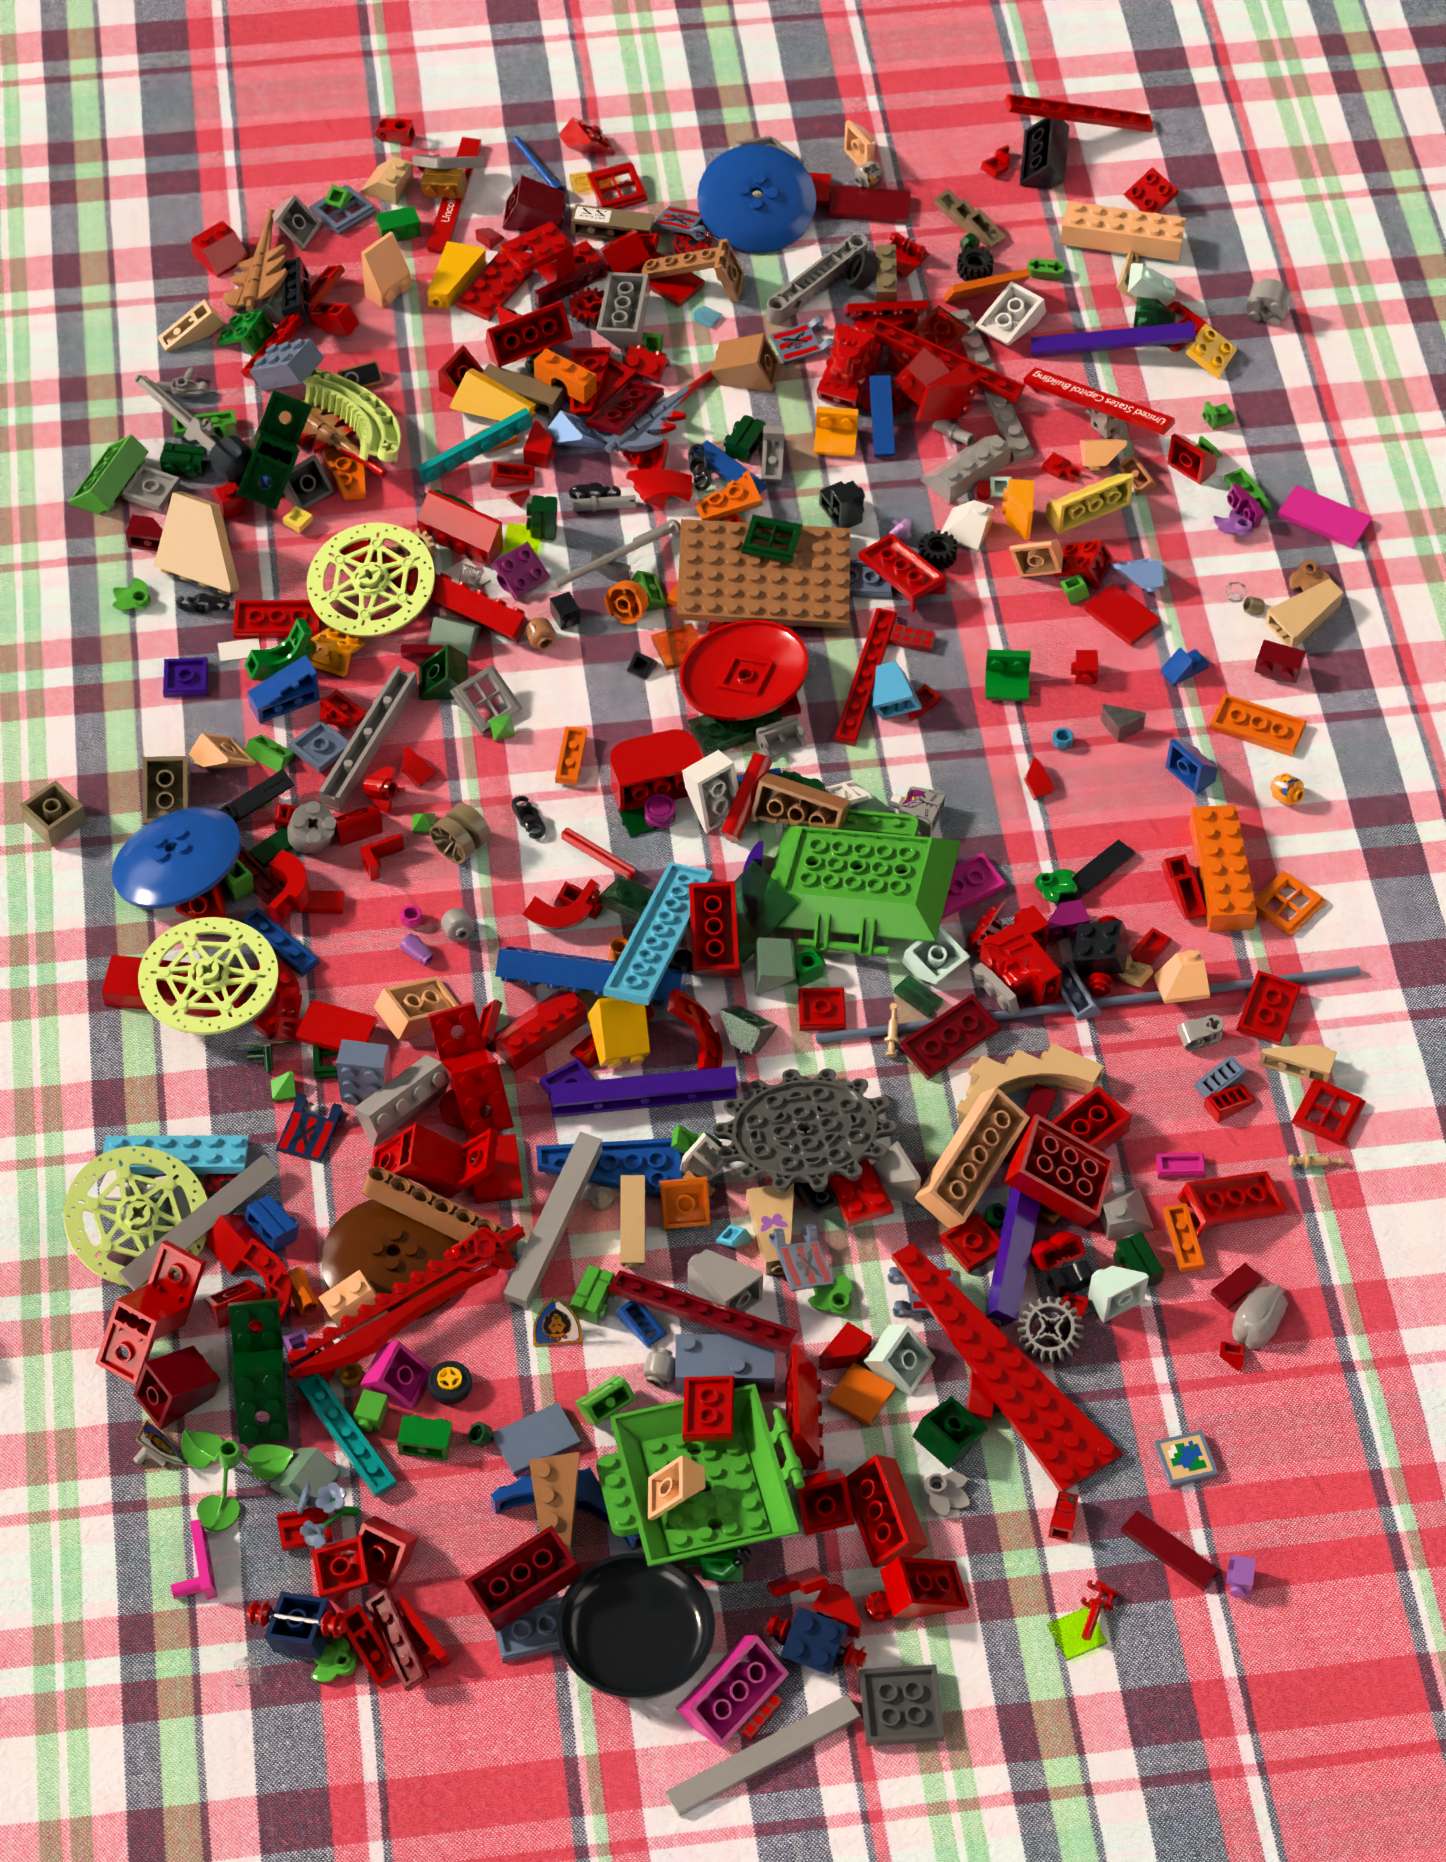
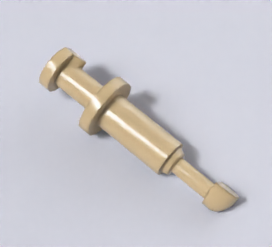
[884,1003,900,1058]
[1288,1153,1345,1169]

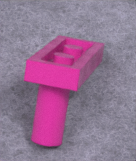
[171,1519,218,1600]

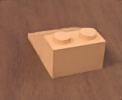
[361,231,411,308]
[374,976,459,1040]

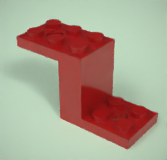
[500,221,608,284]
[428,1001,514,1140]
[371,1123,498,1198]
[95,1240,206,1386]

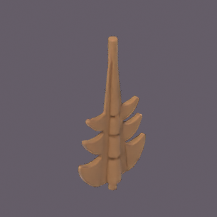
[223,209,288,312]

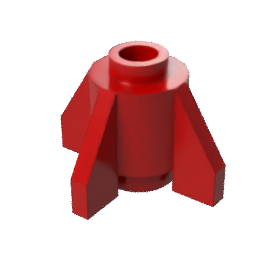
[363,766,405,812]

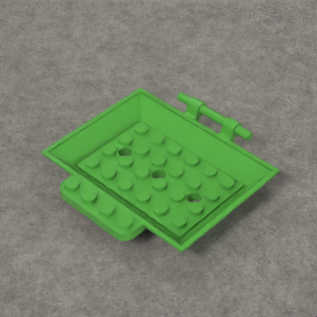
[756,809,961,956]
[596,1384,805,1567]

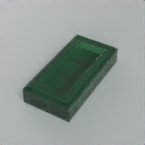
[894,975,944,1019]

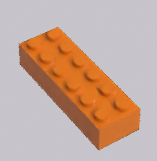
[1189,805,1257,932]

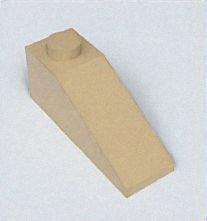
[157,299,225,352]
[1259,1044,1337,1083]

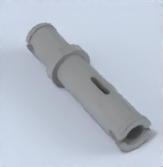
[572,495,636,512]

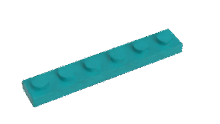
[417,408,533,484]
[297,1374,397,1498]

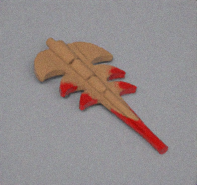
[279,399,387,477]

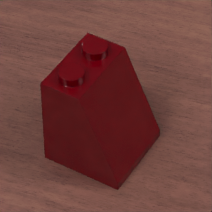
[502,175,566,231]
[133,1345,221,1430]

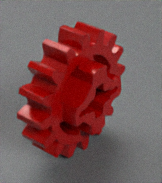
[569,287,605,325]

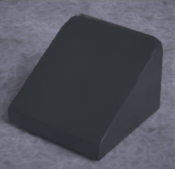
[626,651,658,679]

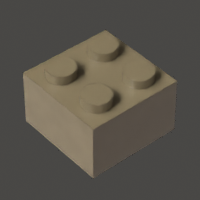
[20,780,87,847]

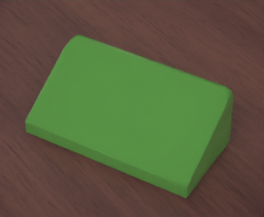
[631,570,667,611]
[245,734,296,772]

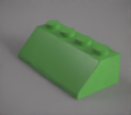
[68,434,149,514]

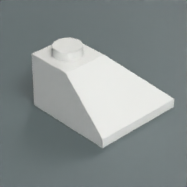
[941,500,994,552]

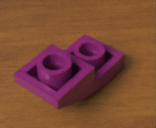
[1226,484,1265,528]

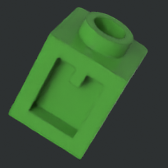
[1202,401,1235,430]

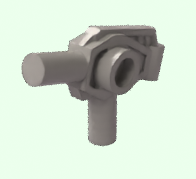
[156,368,208,397]

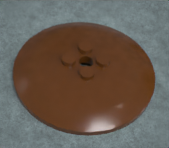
[321,1199,460,1320]

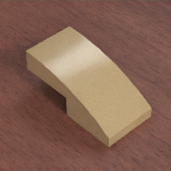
[1111,953,1154,987]

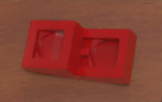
[275,991,303,1042]

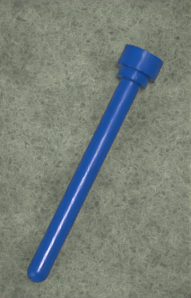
[513,136,566,192]

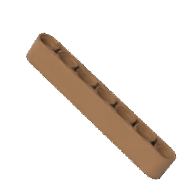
[363,1167,517,1256]

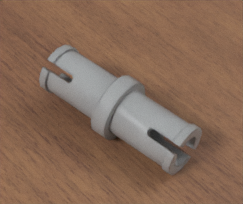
[933,420,974,446]

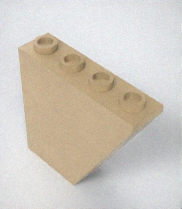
[154,491,239,595]

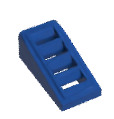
[615,1300,667,1348]

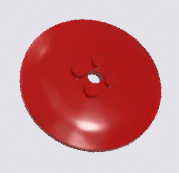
[679,620,809,721]

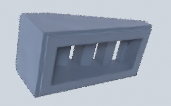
[1193,1055,1246,1099]

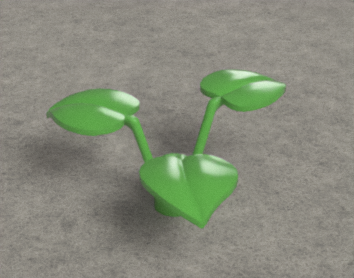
[181,1429,294,1532]

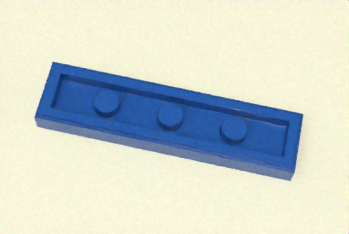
[869,375,895,457]
[694,440,766,494]
[240,907,319,977]

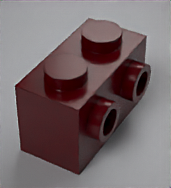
[1254,639,1306,684]

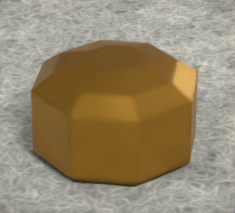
[339,1363,364,1389]

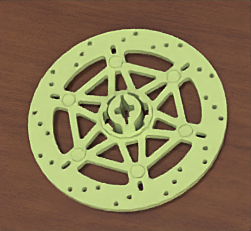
[307,523,435,637]
[138,917,279,1035]
[64,1146,208,1287]

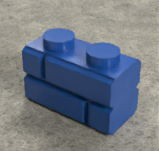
[245,1195,299,1252]

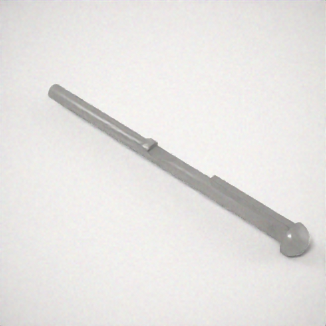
[552,519,681,589]

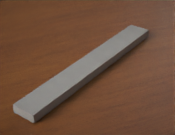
[118,1154,280,1291]
[665,1695,861,1817]

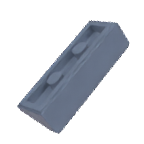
[1059,961,1102,1021]

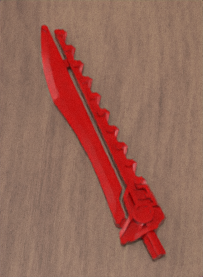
[287,1224,526,1379]

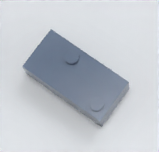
[675,1334,775,1393]

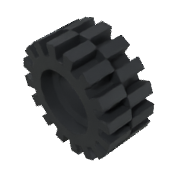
[957,246,994,281]
[919,530,958,570]

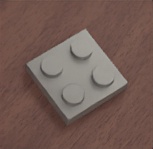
[122,465,180,512]

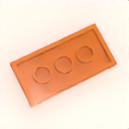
[943,268,1031,303]
[1209,693,1307,757]

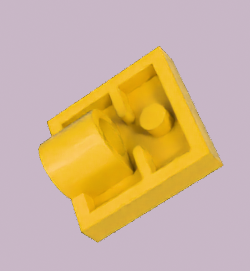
[1185,324,1237,378]

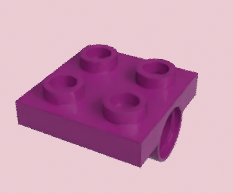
[492,541,551,600]

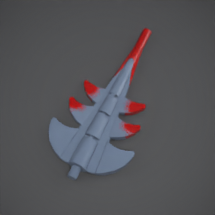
[599,370,714,453]

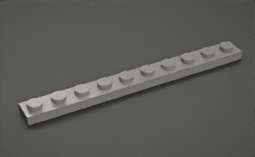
[948,309,1034,463]

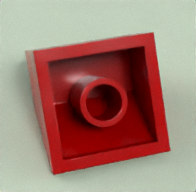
[190,220,249,278]
[893,346,951,407]
[1167,433,1218,485]
[792,1468,854,1536]
[357,1516,419,1589]

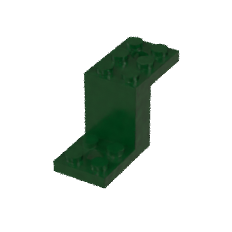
[237,389,312,510]
[228,1298,290,1444]

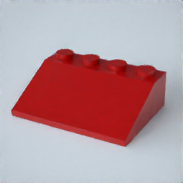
[1004,1114,1115,1228]
[785,1344,824,1470]

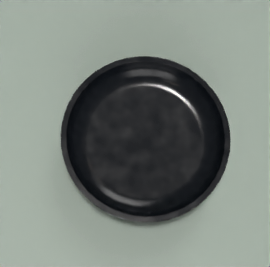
[557,1553,715,1700]

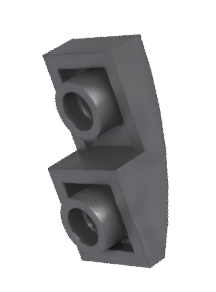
[591,550,631,582]

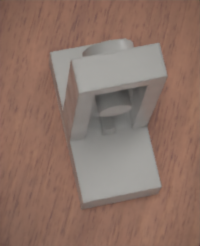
[761,425,784,483]

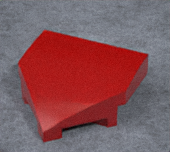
[622,439,669,470]
[320,690,367,728]

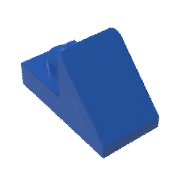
[1160,647,1209,686]

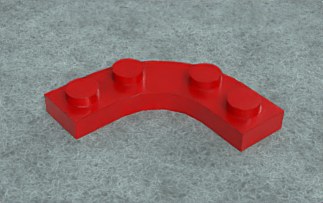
[253,960,300,1040]
[668,988,723,1070]
[238,1238,292,1330]

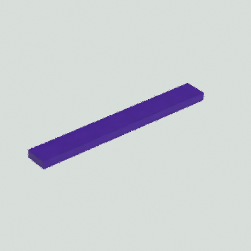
[1031,322,1196,357]

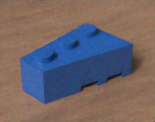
[247,655,320,723]

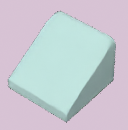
[990,476,1012,498]

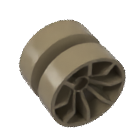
[430,803,491,864]

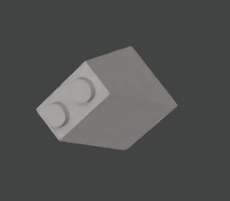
[688,1249,763,1312]

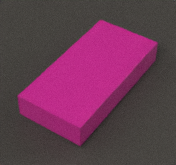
[1156,1153,1206,1178]

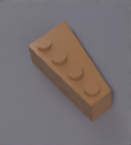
[749,772,851,829]
[529,1452,581,1555]

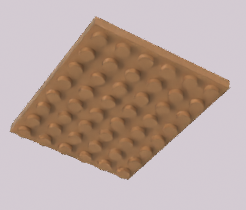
[676,519,850,629]

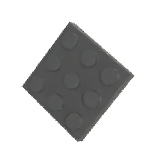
[858,1664,945,1746]

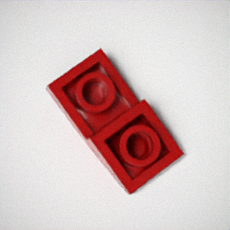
[966,1371,994,1421]

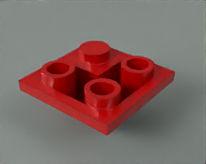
[558,117,615,155]

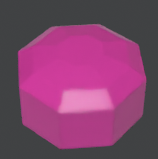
[400,905,423,928]

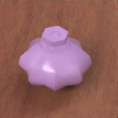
[889,518,912,541]

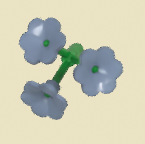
[297,1482,360,1549]

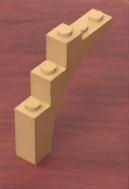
[956,1043,1103,1125]

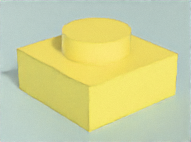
[283,506,313,533]

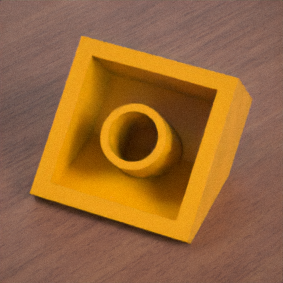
[1002,479,1034,541]

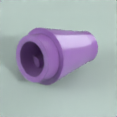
[400,933,434,966]

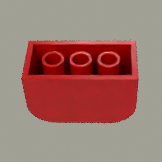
[610,729,703,812]

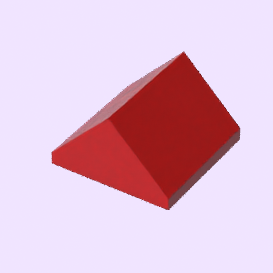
[600,229,651,273]
[438,345,484,398]
[334,805,383,847]
[205,1215,271,1275]
[204,1279,262,1329]

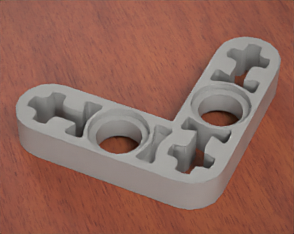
[412,154,483,169]

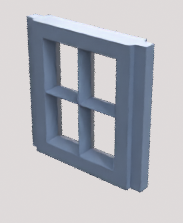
[309,185,376,235]

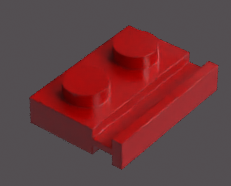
[276,1507,333,1552]

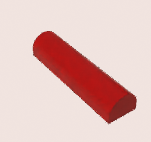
[721,752,773,842]

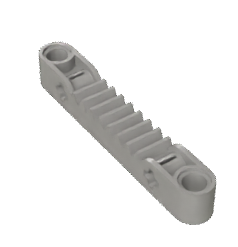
[766,233,868,325]

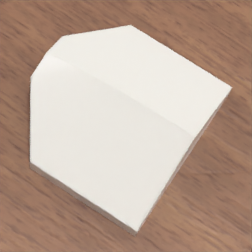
[825,780,873,807]
[680,1133,726,1181]

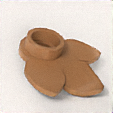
[1289,560,1331,592]

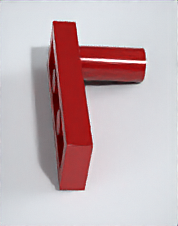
[396,1596,452,1670]

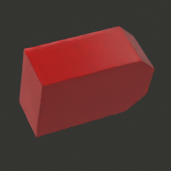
[977,481,990,500]

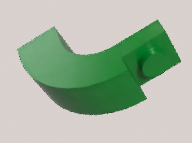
[244,618,312,681]

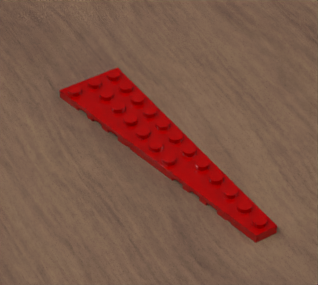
[891,1243,1123,1492]

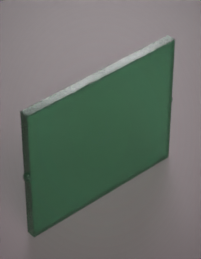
[735,860,799,964]

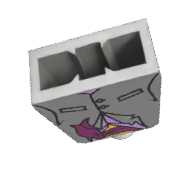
[890,786,946,837]

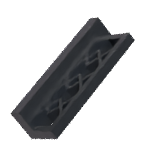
[281,257,311,324]

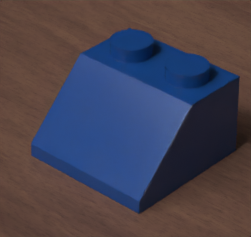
[1166,738,1218,795]

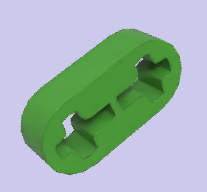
[1027,258,1066,280]

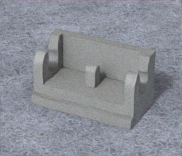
[756,715,806,759]

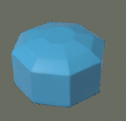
[1052,728,1073,750]

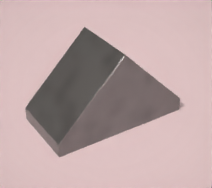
[1100,704,1146,742]

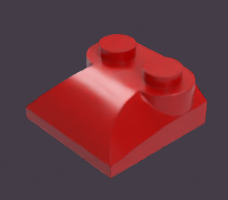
[312,1536,370,1601]

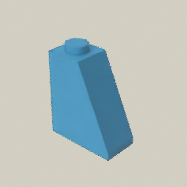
[873,661,922,719]

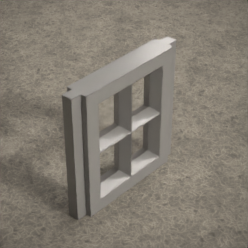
[450,665,523,734]

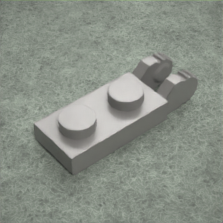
[972,963,1019,1015]

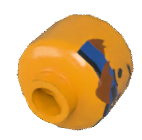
[1270,773,1305,806]

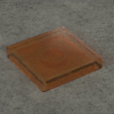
[651,623,699,671]

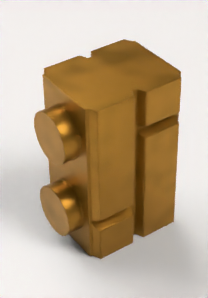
[420,168,467,199]

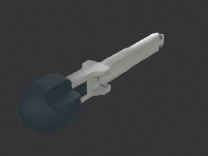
[134,374,252,483]

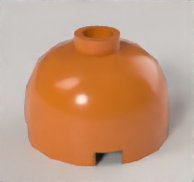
[604,580,648,625]

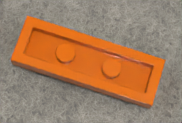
[555,726,587,786]
[1163,1203,1205,1273]

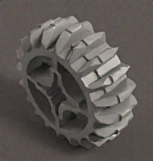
[1017,1296,1084,1363]

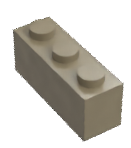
[876,244,897,302]

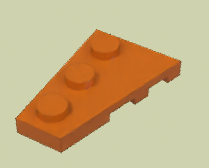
[322,447,366,500]
[695,470,763,521]

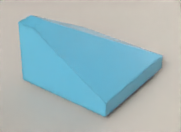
[694,306,722,328]
[715,1224,753,1248]

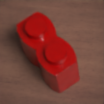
[1030,1231,1086,1271]

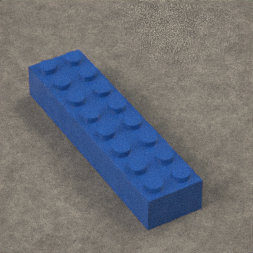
[495,946,687,1005]

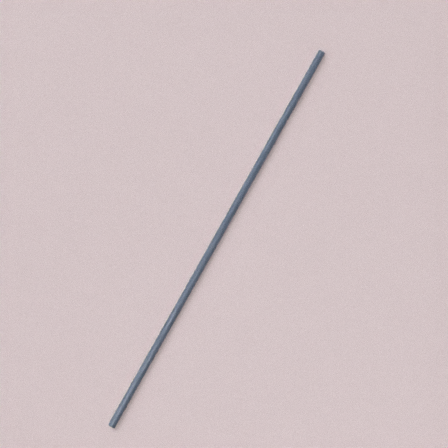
[815,966,1360,1043]

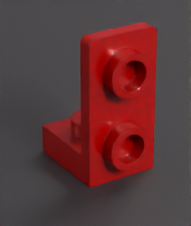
[360,833,405,881]

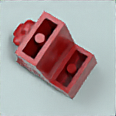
[816,324,883,409]
[979,905,1062,1006]

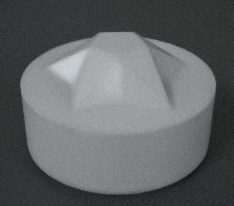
[590,1186,614,1211]

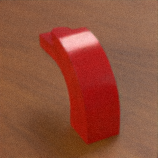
[268,850,310,924]
[522,879,601,930]

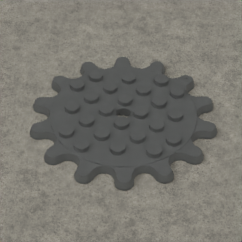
[713,1068,897,1193]

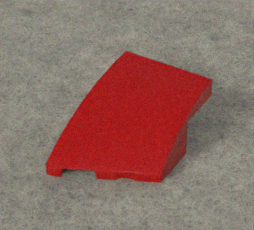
[626,469,692,509]

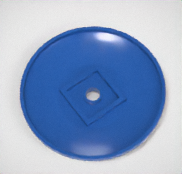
[697,144,816,253]
[112,807,242,909]

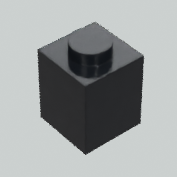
[550,591,580,630]

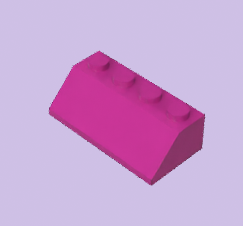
[676,1635,789,1747]

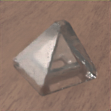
[234,1653,262,1687]

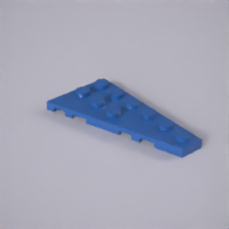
[536,1138,682,1198]

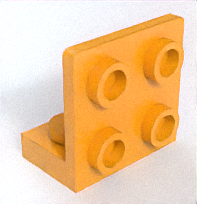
[813,406,859,457]
[308,628,365,677]

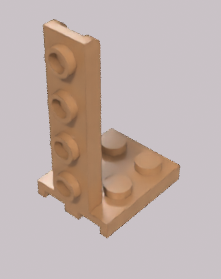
[641,239,744,303]

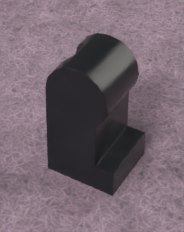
[1046,1260,1094,1299]

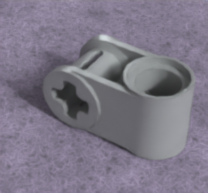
[1177,1015,1224,1051]

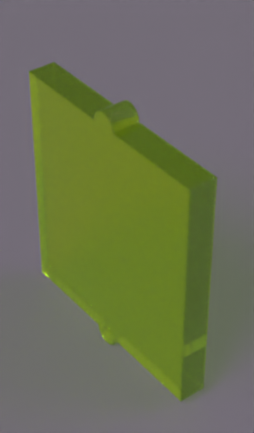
[502,523,540,555]
[1047,1607,1107,1661]

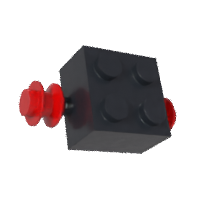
[1072,915,1130,997]

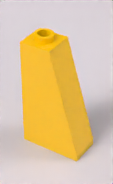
[427,241,487,309]
[449,368,537,421]

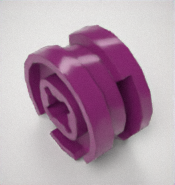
[644,794,676,829]

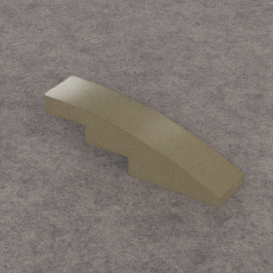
[933,189,1006,248]

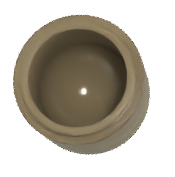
[1243,596,1265,615]

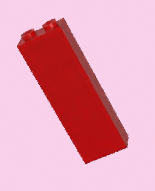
[102,955,253,1017]

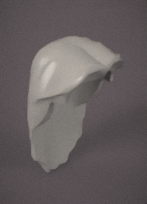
[1232,1284,1288,1349]

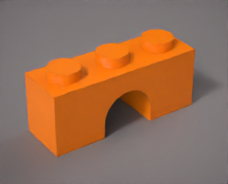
[534,348,597,404]

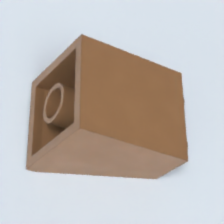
[712,333,780,392]

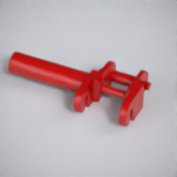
[1081,1580,1118,1641]

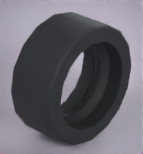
[844,249,878,291]

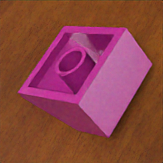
[360,1341,432,1410]

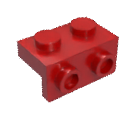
[623,345,671,382]

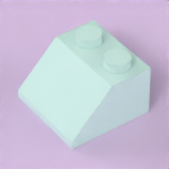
[1128,263,1176,310]
[902,926,970,985]
[1088,1266,1149,1323]
[864,1324,936,1395]

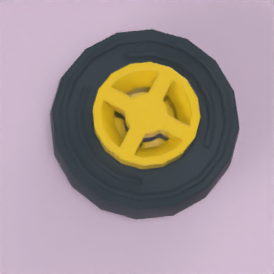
[428,1361,472,1404]

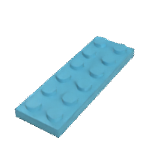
[103,1135,249,1175]

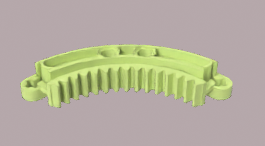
[303,368,401,463]

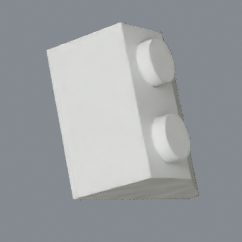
[975,281,1046,345]
[682,750,739,834]

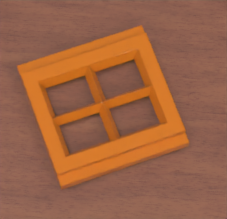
[1254,871,1326,935]

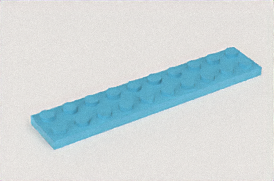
[603,862,713,1005]

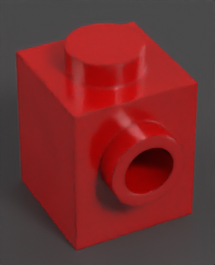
[1071,650,1098,685]

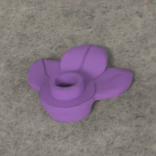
[1213,510,1253,537]

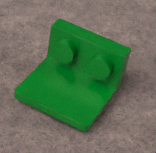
[216,311,276,357]
[985,649,1031,701]

